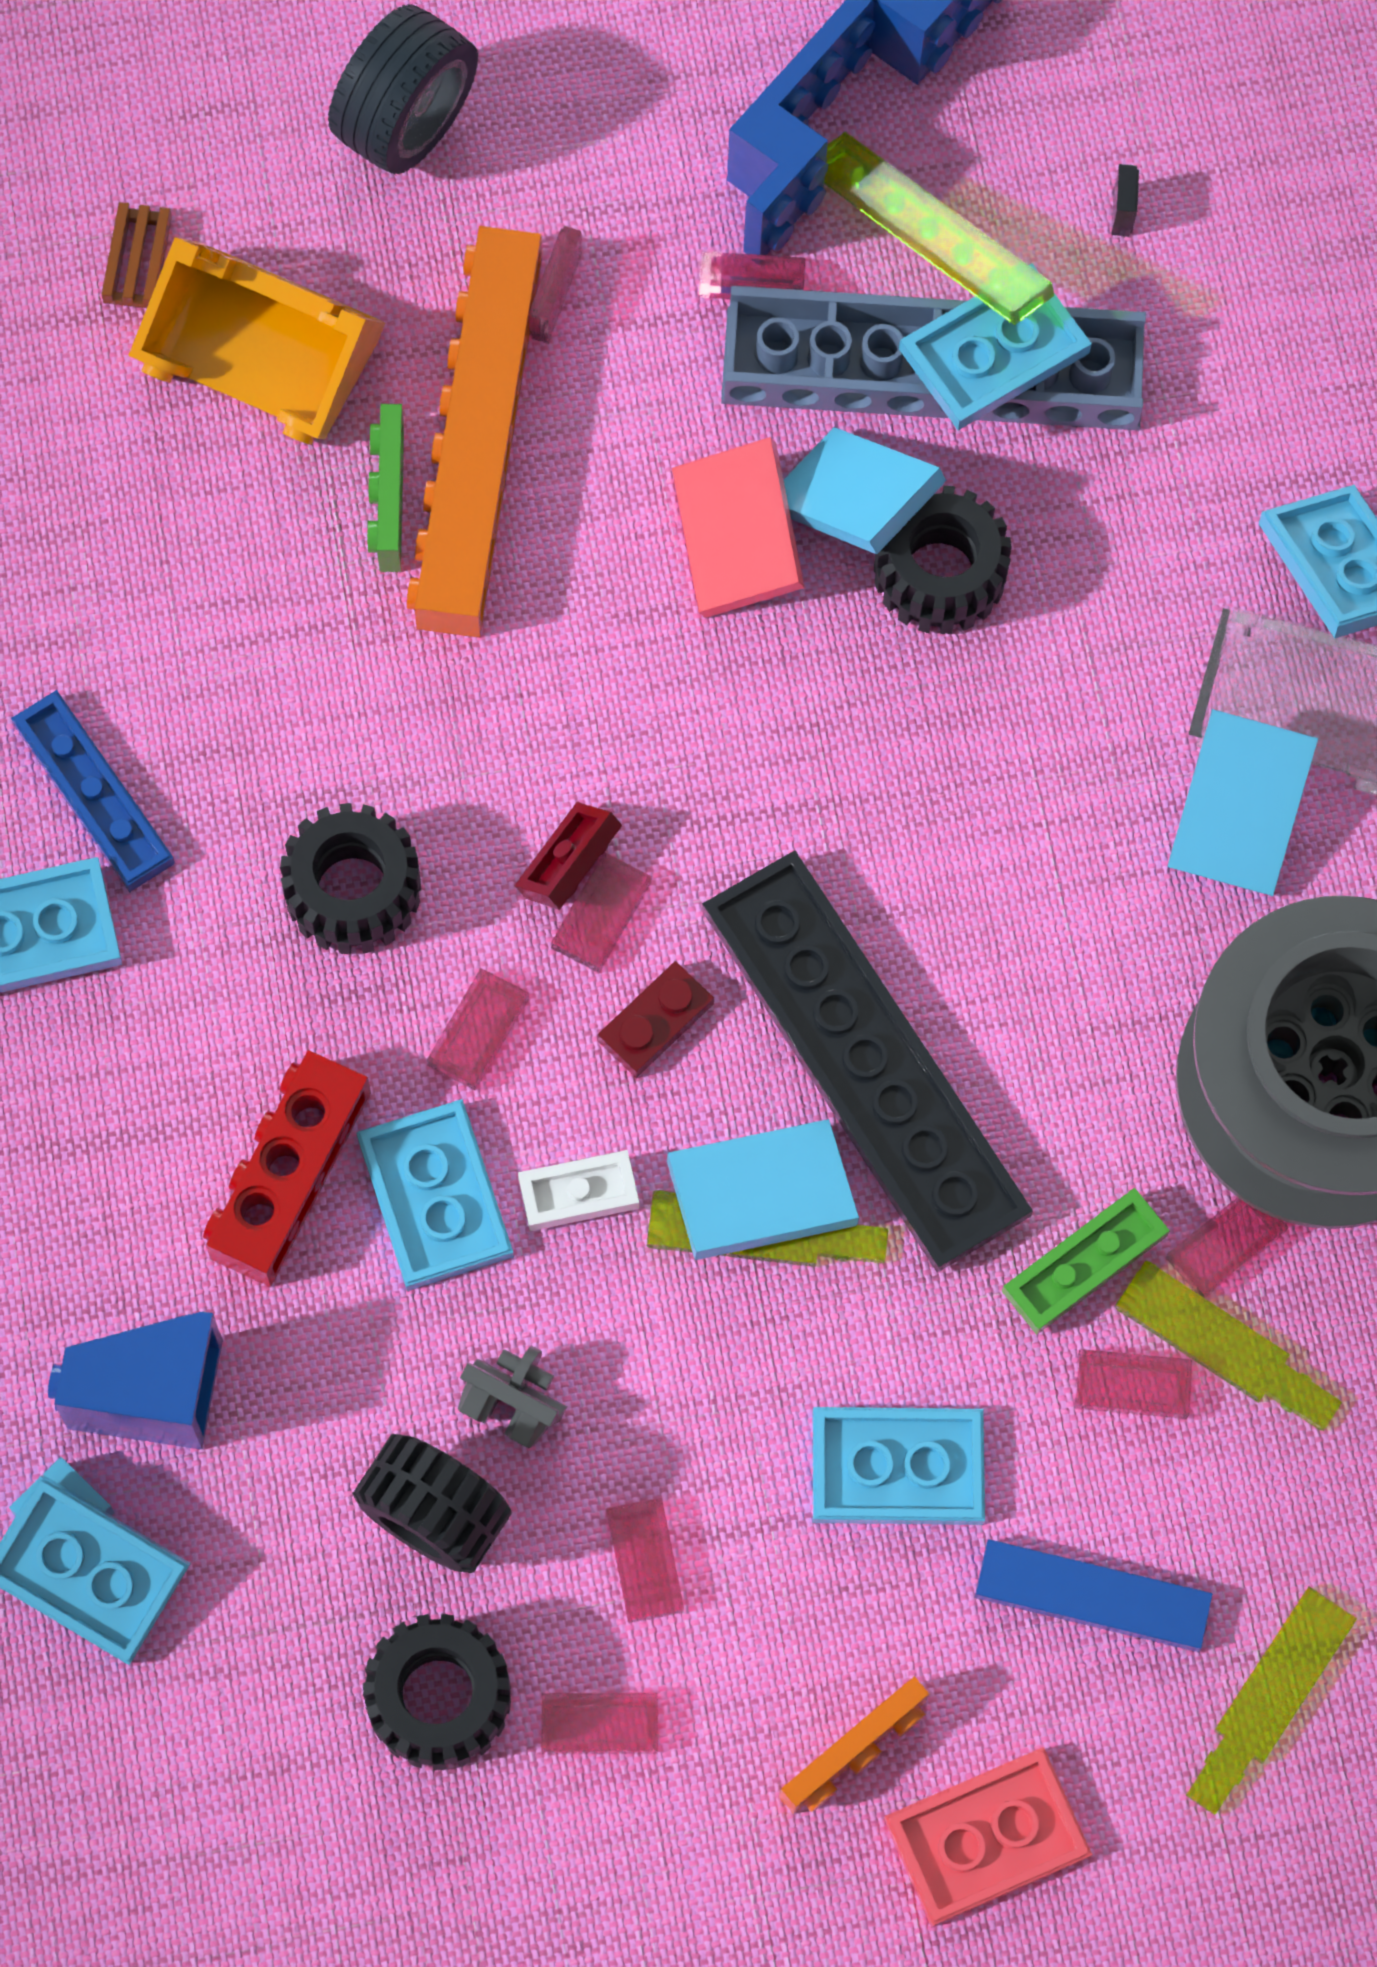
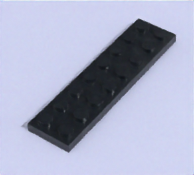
[702,850,1033,1273]

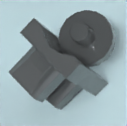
[457,1345,567,1448]

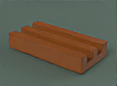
[101,202,172,308]

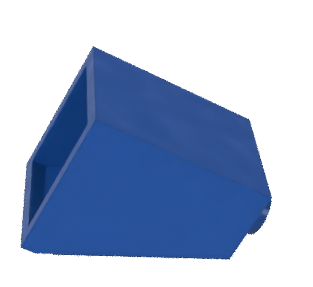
[48,1311,223,1450]

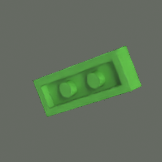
[367,404,404,572]
[1002,1187,1170,1335]

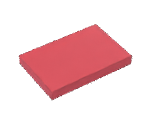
[672,437,804,618]
[883,1747,1093,1928]

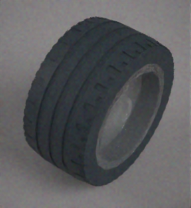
[328,4,478,175]

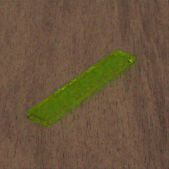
[824,132,1054,325]

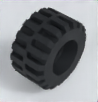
[874,486,1012,634]
[280,803,421,955]
[353,1434,512,1573]
[363,1613,511,1770]

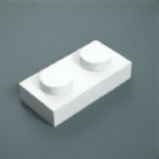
[518,1150,639,1231]

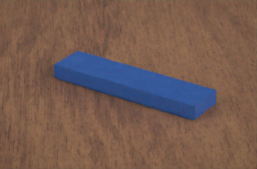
[11,690,175,893]
[974,1539,1213,1652]

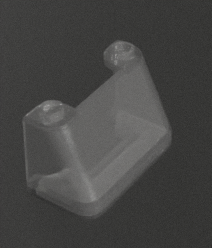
[1188,605,1377,795]

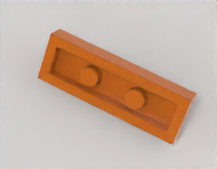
[779,1676,929,1815]

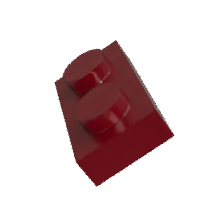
[514,802,622,910]
[597,961,714,1078]

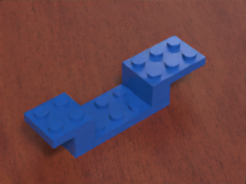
[727,0,1002,263]

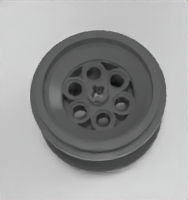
[1175,896,1377,1229]

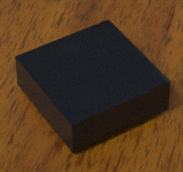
[1111,164,1139,237]

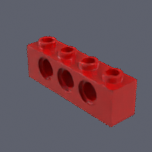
[203,1050,371,1287]

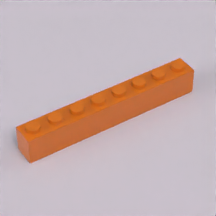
[407,226,542,638]

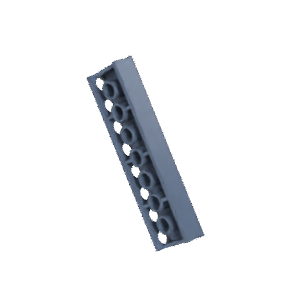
[721,286,1146,431]

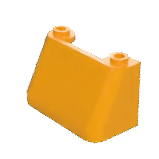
[128,237,386,445]

